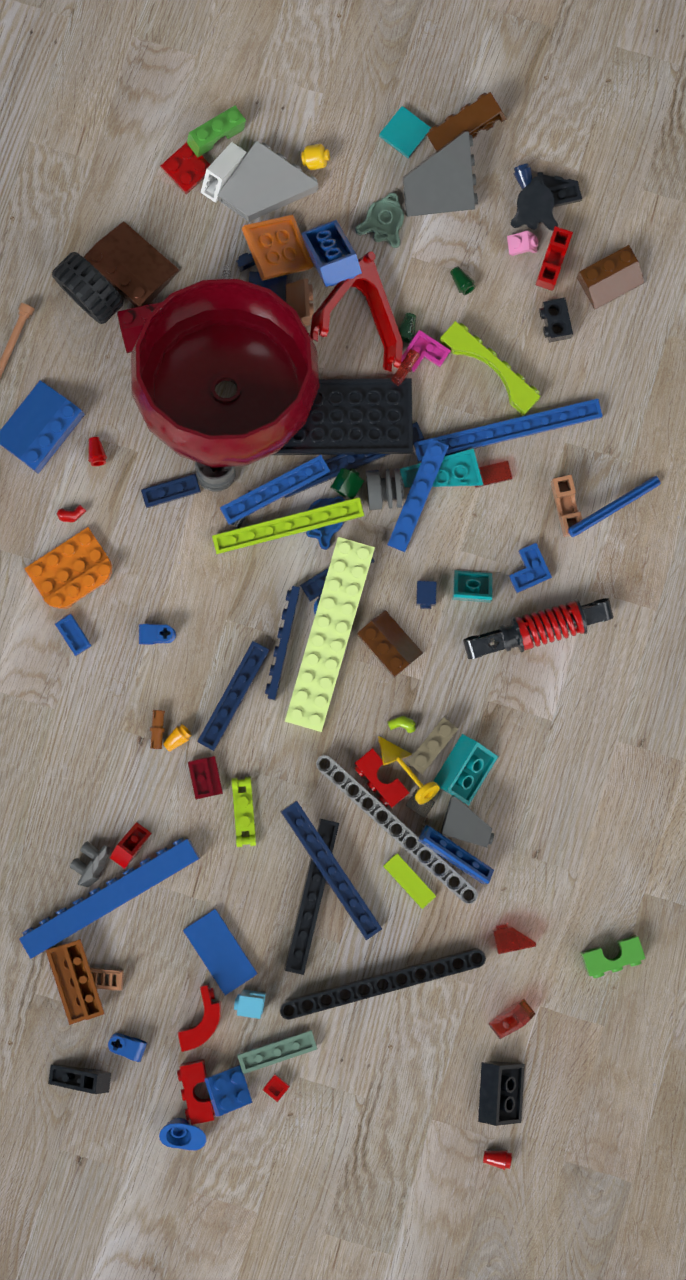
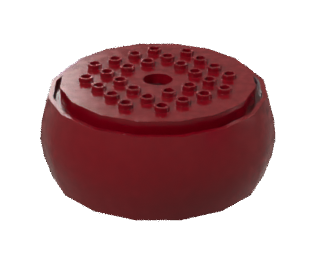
[131,279,319,467]

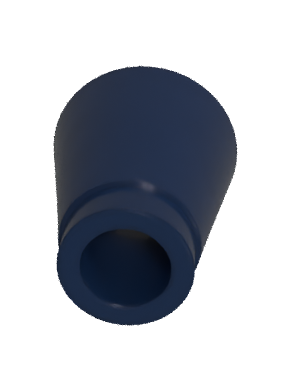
[513,163,533,189]

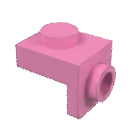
[507,231,538,256]

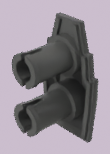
[70,841,111,887]

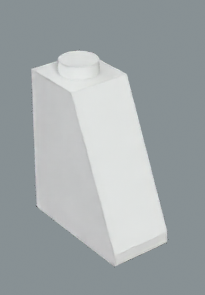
[200,142,247,203]

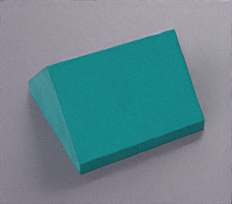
[452,570,493,603]

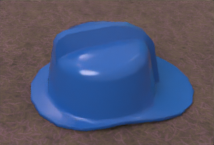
[159,1118,207,1151]

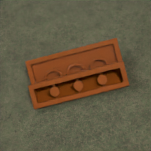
[46,939,105,1025]

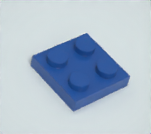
[204,1065,253,1117]

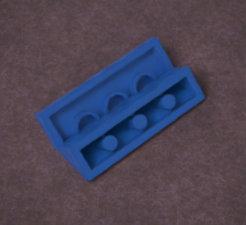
[418,825,494,884]

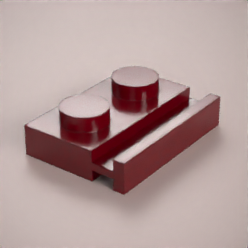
[188,756,223,800]

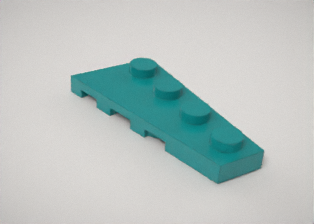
[400,449,484,488]

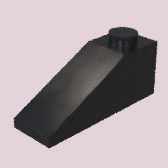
[48,1064,111,1094]

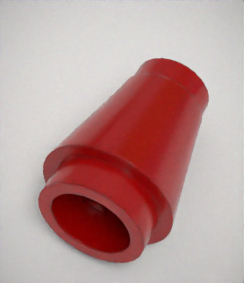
[88,437,107,467]
[483,1150,512,1170]

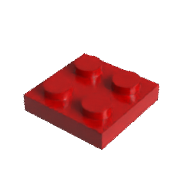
[160,142,211,195]

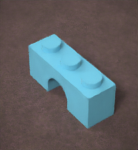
[234,989,266,1019]

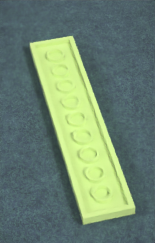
[285,537,375,732]

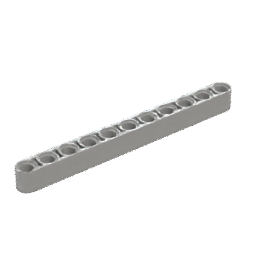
[316,755,478,904]

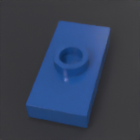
[55,614,92,656]

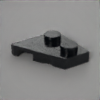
[537,172,582,207]

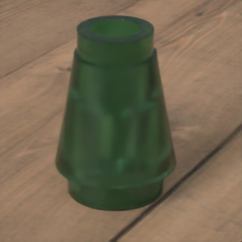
[398,313,416,343]

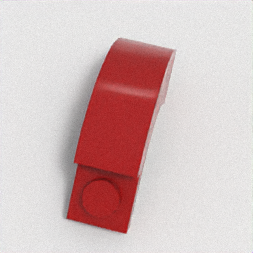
[177,983,221,1052]

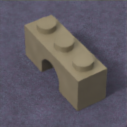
[407,717,458,775]

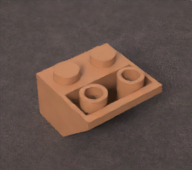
[286,279,314,326]

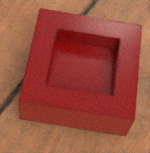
[262,1074,290,1102]

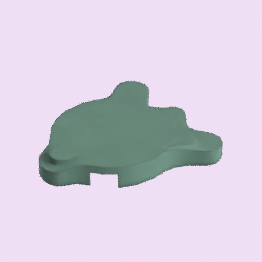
[355,193,404,248]

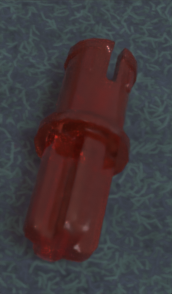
[391,349,420,386]

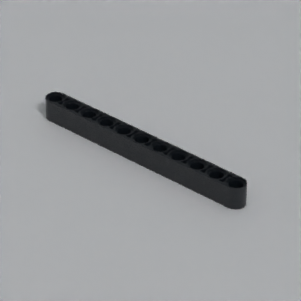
[280,948,486,1020]

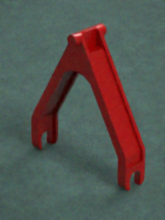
[310,251,403,372]

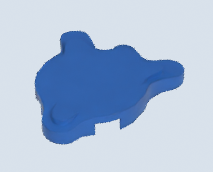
[306,496,345,550]

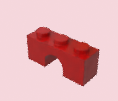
[535,226,573,291]
[354,748,409,808]
[177,1059,216,1125]

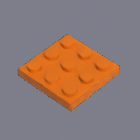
[241,215,313,280]

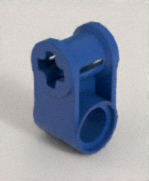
[139,624,176,645]
[108,1033,147,1062]

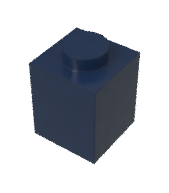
[416,581,437,609]

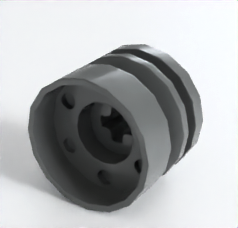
[195,462,236,492]
[366,468,404,511]

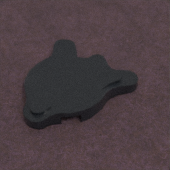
[510,177,558,231]

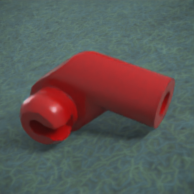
[57,505,86,523]

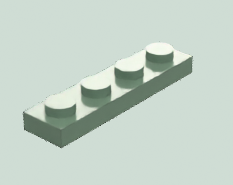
[237,1030,318,1074]

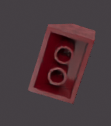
[117,302,162,353]

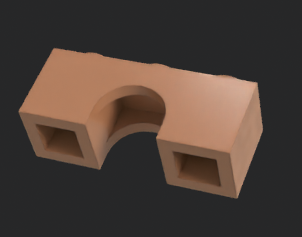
[550,475,583,537]

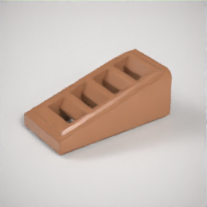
[90,968,124,991]

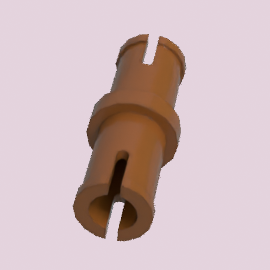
[150,710,165,749]

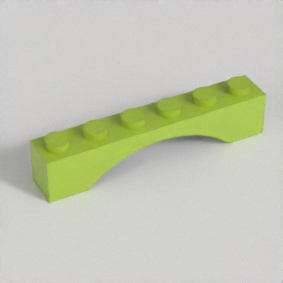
[440,321,541,416]

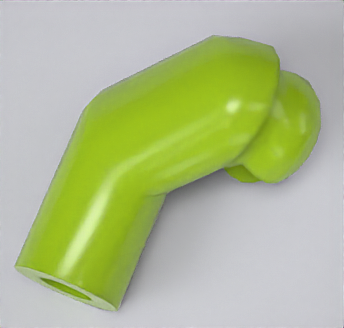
[387,716,416,733]

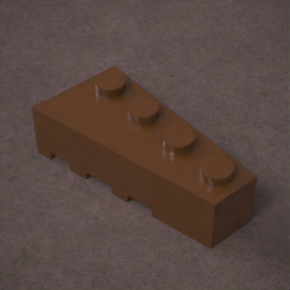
[426,92,507,151]

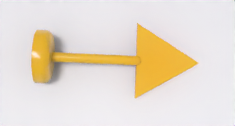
[378,736,440,805]

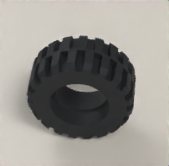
[52,252,124,324]

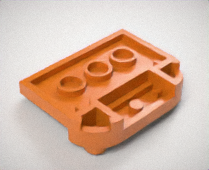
[24,527,112,609]

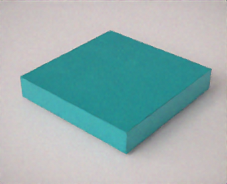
[379,106,431,159]

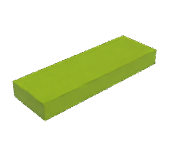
[383,853,436,909]

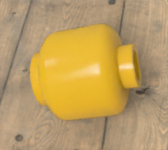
[301,144,330,170]

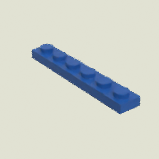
[387,439,449,552]
[220,455,330,525]

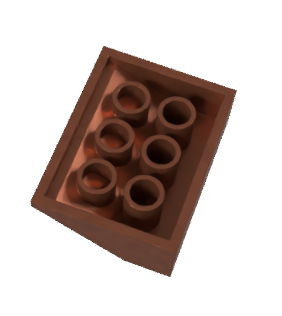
[84,221,180,307]

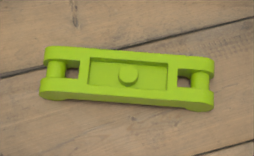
[231,776,256,847]

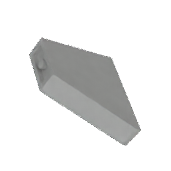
[217,141,319,222]

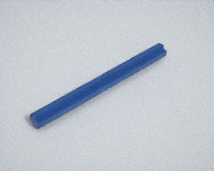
[568,476,661,537]

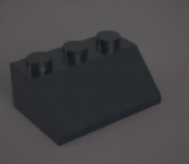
[478,1061,525,1126]

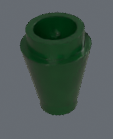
[450,266,476,295]

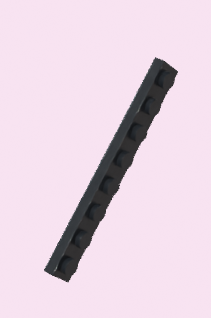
[284,818,339,975]

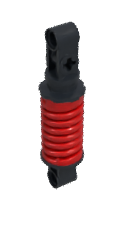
[463,598,614,659]

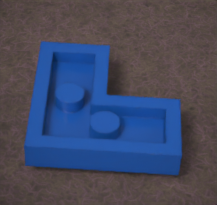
[509,543,552,594]

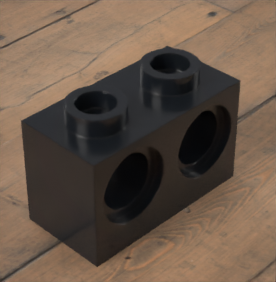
[539,297,573,343]

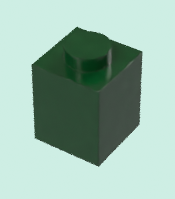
[330,468,364,499]

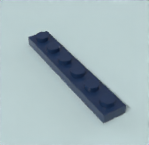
[265,586,300,701]
[197,641,270,751]

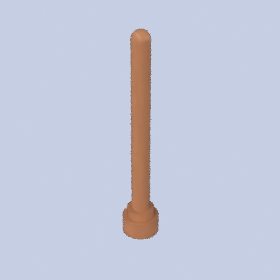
[0,303,35,378]

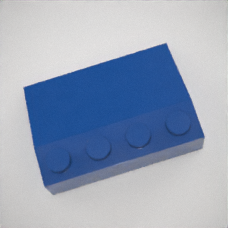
[0,380,85,474]

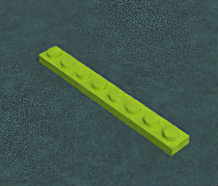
[212,497,365,554]

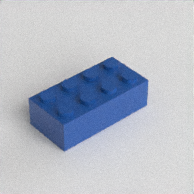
[301,220,362,287]

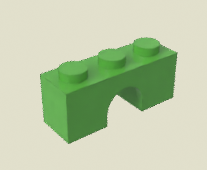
[187,106,246,158]
[580,935,646,978]

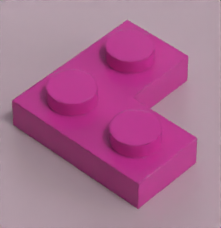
[401,330,451,373]

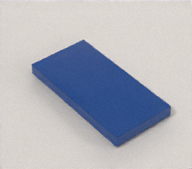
[183,909,258,996]

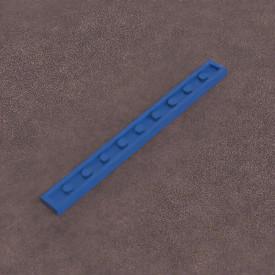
[413,399,603,462]

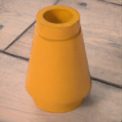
[163,724,192,752]

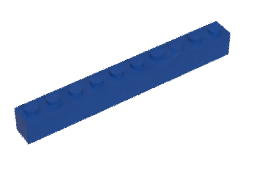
[19,837,200,959]

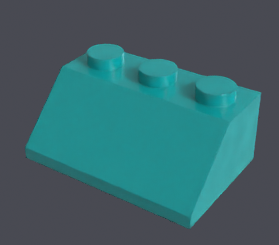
[433,734,498,806]

